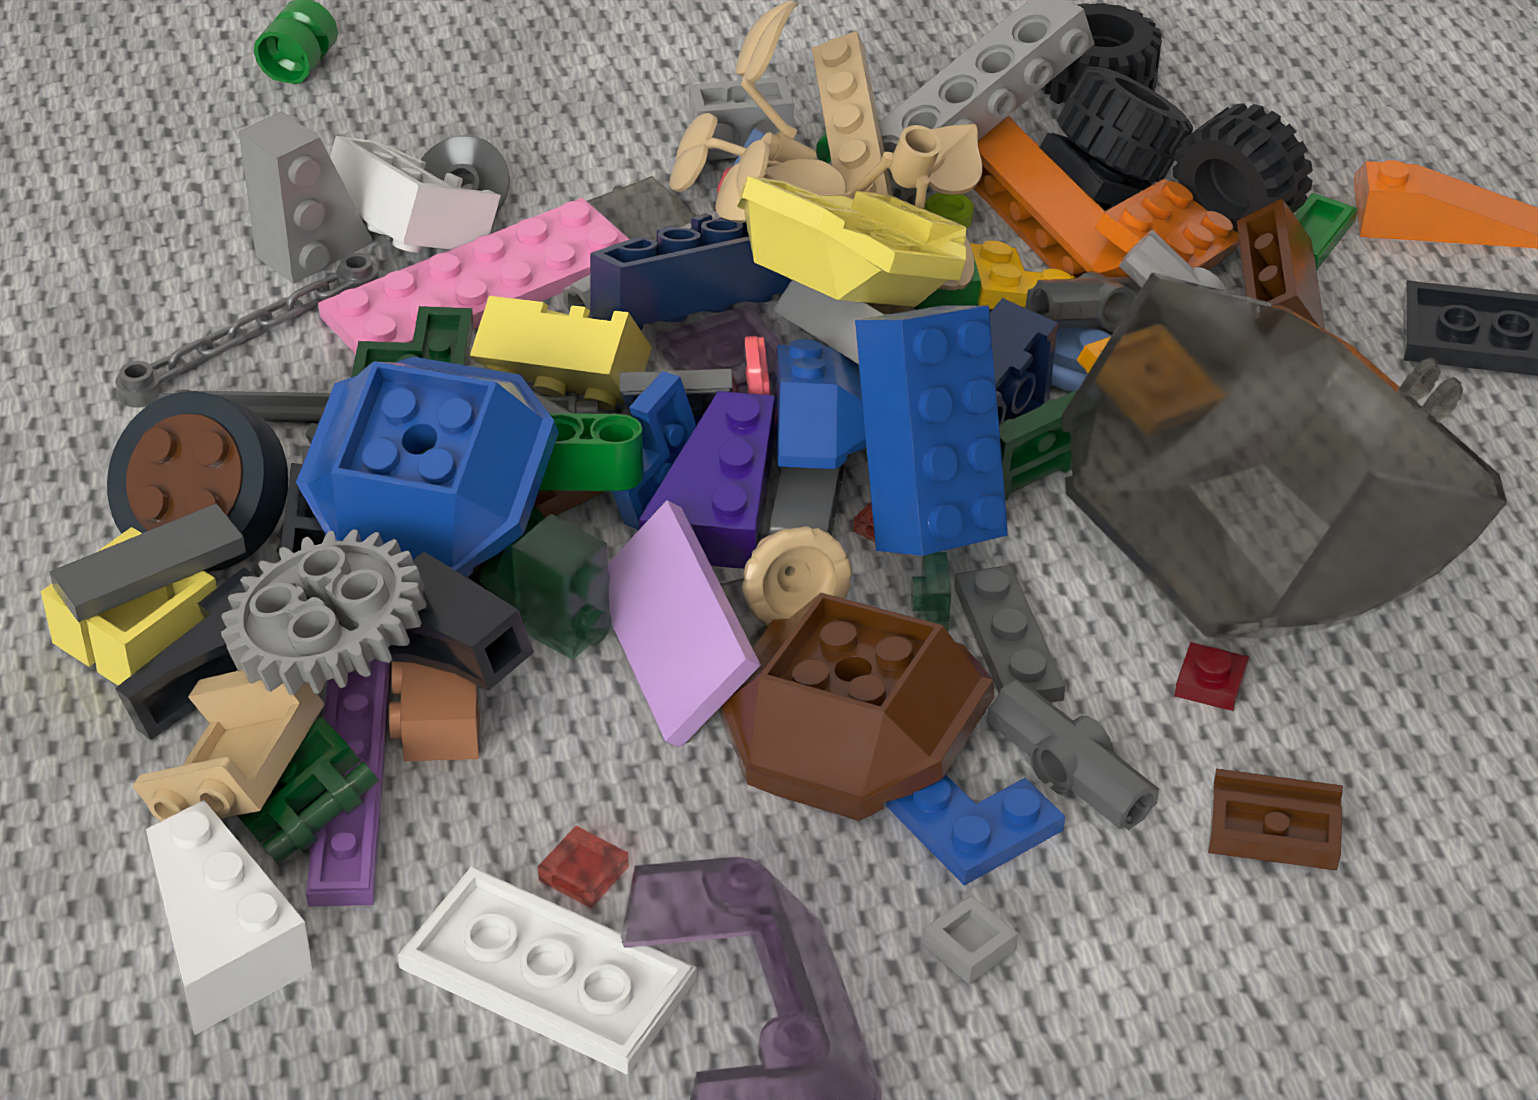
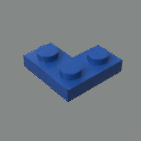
[612,371,697,531]
[886,774,1065,886]

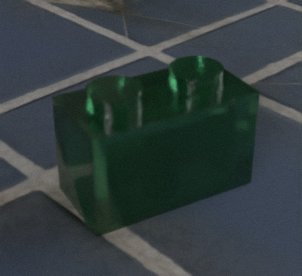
[512,514,612,660]

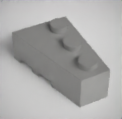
[239,111,374,284]

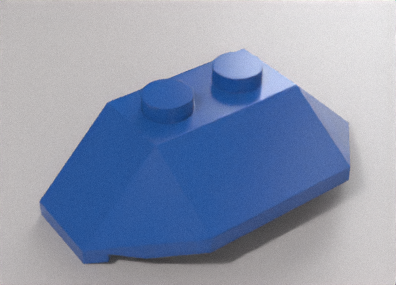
[772,339,866,469]

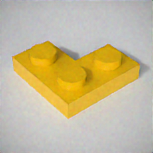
[970,240,1076,309]

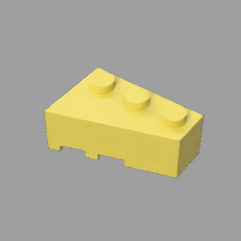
[470,296,652,410]

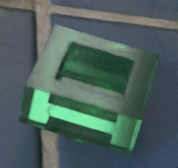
[911,552,951,631]

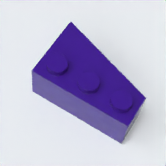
[639,391,775,569]

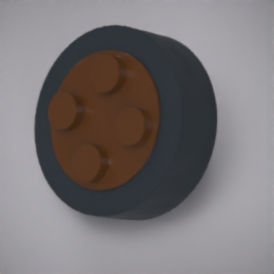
[107,391,289,571]

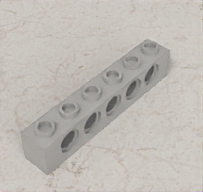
[828,0,1095,201]

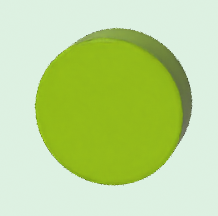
[924,192,974,229]

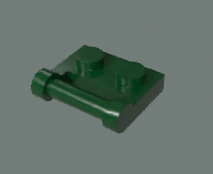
[999,389,1094,502]

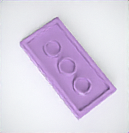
[592,500,761,746]

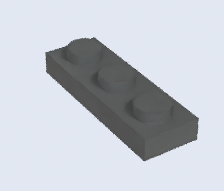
[954,565,1065,703]

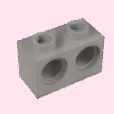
[689,76,794,160]

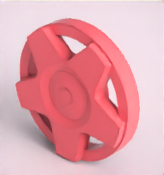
[745,335,771,395]

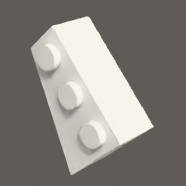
[330,136,501,253]
[146,800,313,1036]

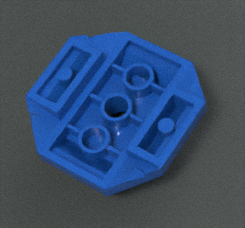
[296,357,558,577]

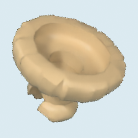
[742,526,852,627]

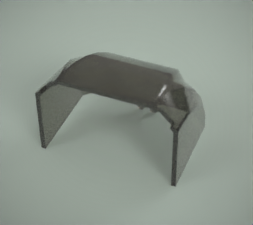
[1062,272,1508,638]

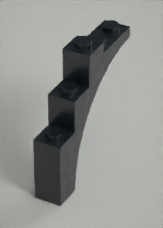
[115,551,534,740]

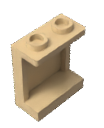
[133,670,325,821]

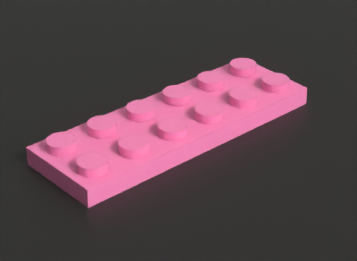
[318,198,629,354]

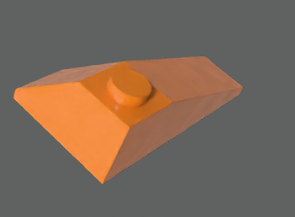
[1353,160,1538,248]

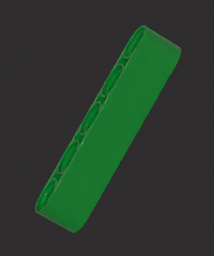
[418,413,644,491]

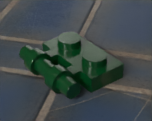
[237,717,379,865]

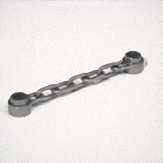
[115,253,379,408]

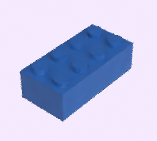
[855,305,1008,556]

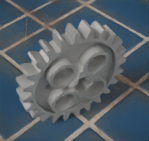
[221,529,427,695]

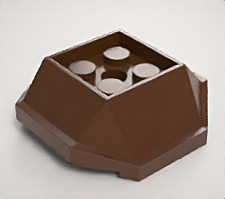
[719,593,994,821]

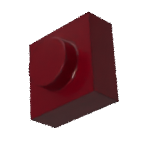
[1174,642,1249,711]

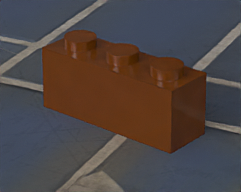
[1237,198,1327,357]

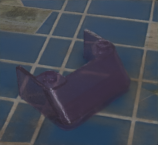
[621,857,882,1100]

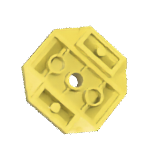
[737,176,966,307]

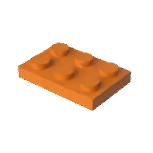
[1094,179,1240,270]

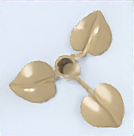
[669,1,817,223]
[764,124,982,290]

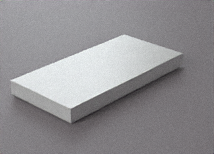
[398,866,697,1075]

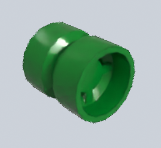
[254,0,338,84]

